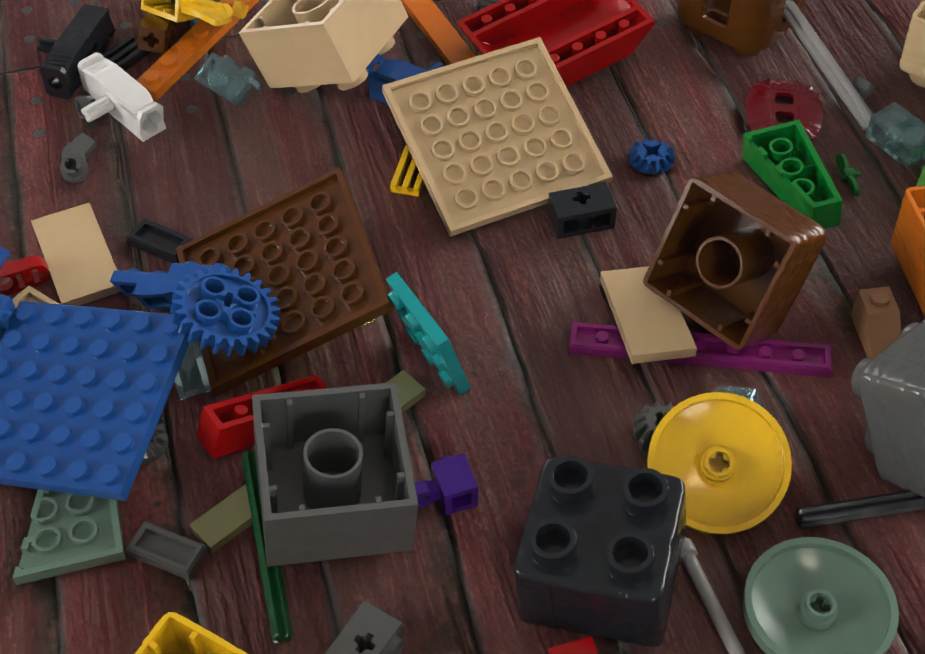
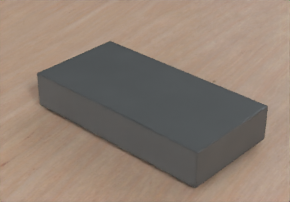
[125,521,208,581]

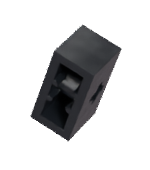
[547,182,617,239]

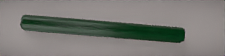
[242,450,293,644]

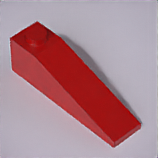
[196,375,328,459]

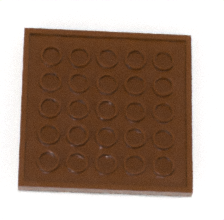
[176,167,394,395]

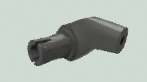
[60,133,97,183]

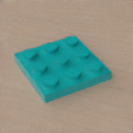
[386,272,471,396]

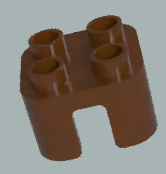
[677,0,805,56]

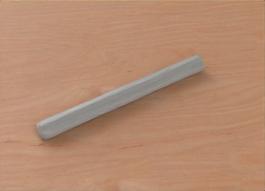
[783,0,878,131]

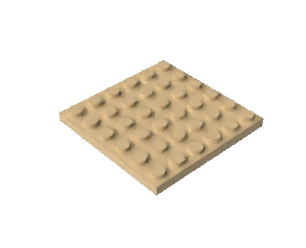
[382,37,613,237]

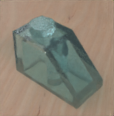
[174,340,212,400]

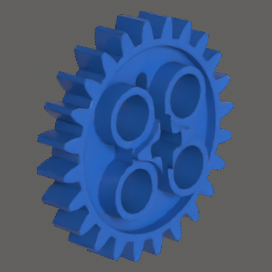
[170,266,280,357]

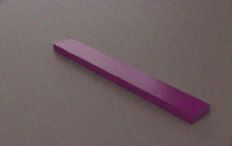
[568,321,832,377]

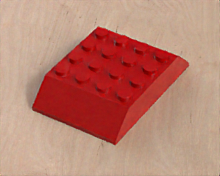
[456,0,655,87]

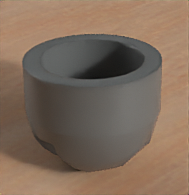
[852,76,876,99]
[75,95,96,119]

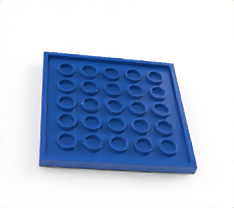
[0,301,190,501]

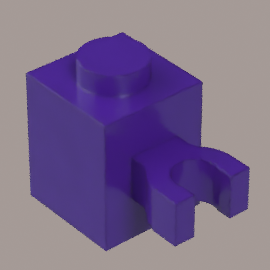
[414,453,478,516]

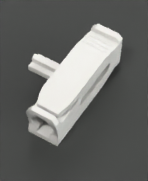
[77,52,166,142]

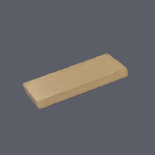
[31,203,121,306]
[600,266,697,364]

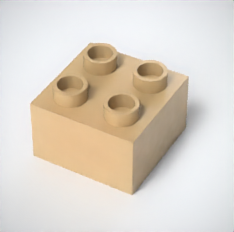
[239,0,408,93]

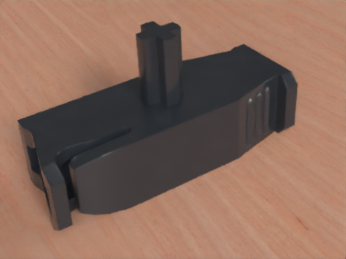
[37,4,116,99]

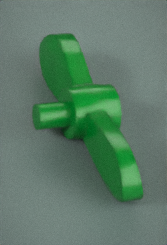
[835,153,861,195]

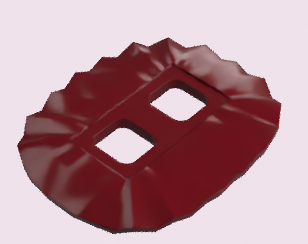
[746,78,823,141]

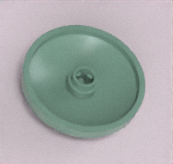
[742,537,899,654]

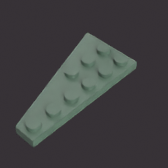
[12,489,126,585]

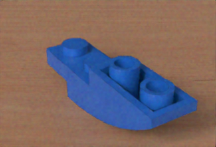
[110,261,232,310]

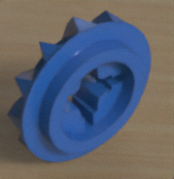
[628,137,675,174]

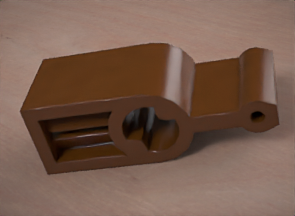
[137,12,176,53]

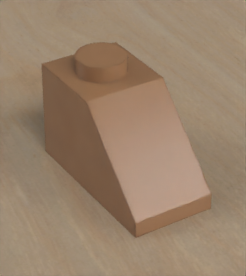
[850,286,901,358]

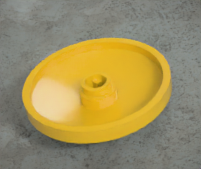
[647,392,792,535]

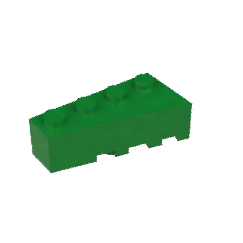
[742,119,843,229]

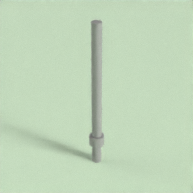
[679,536,746,654]

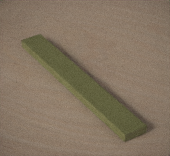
[189,370,426,554]

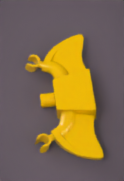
[141,0,249,26]

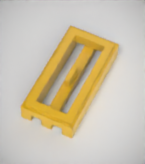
[390,145,424,197]

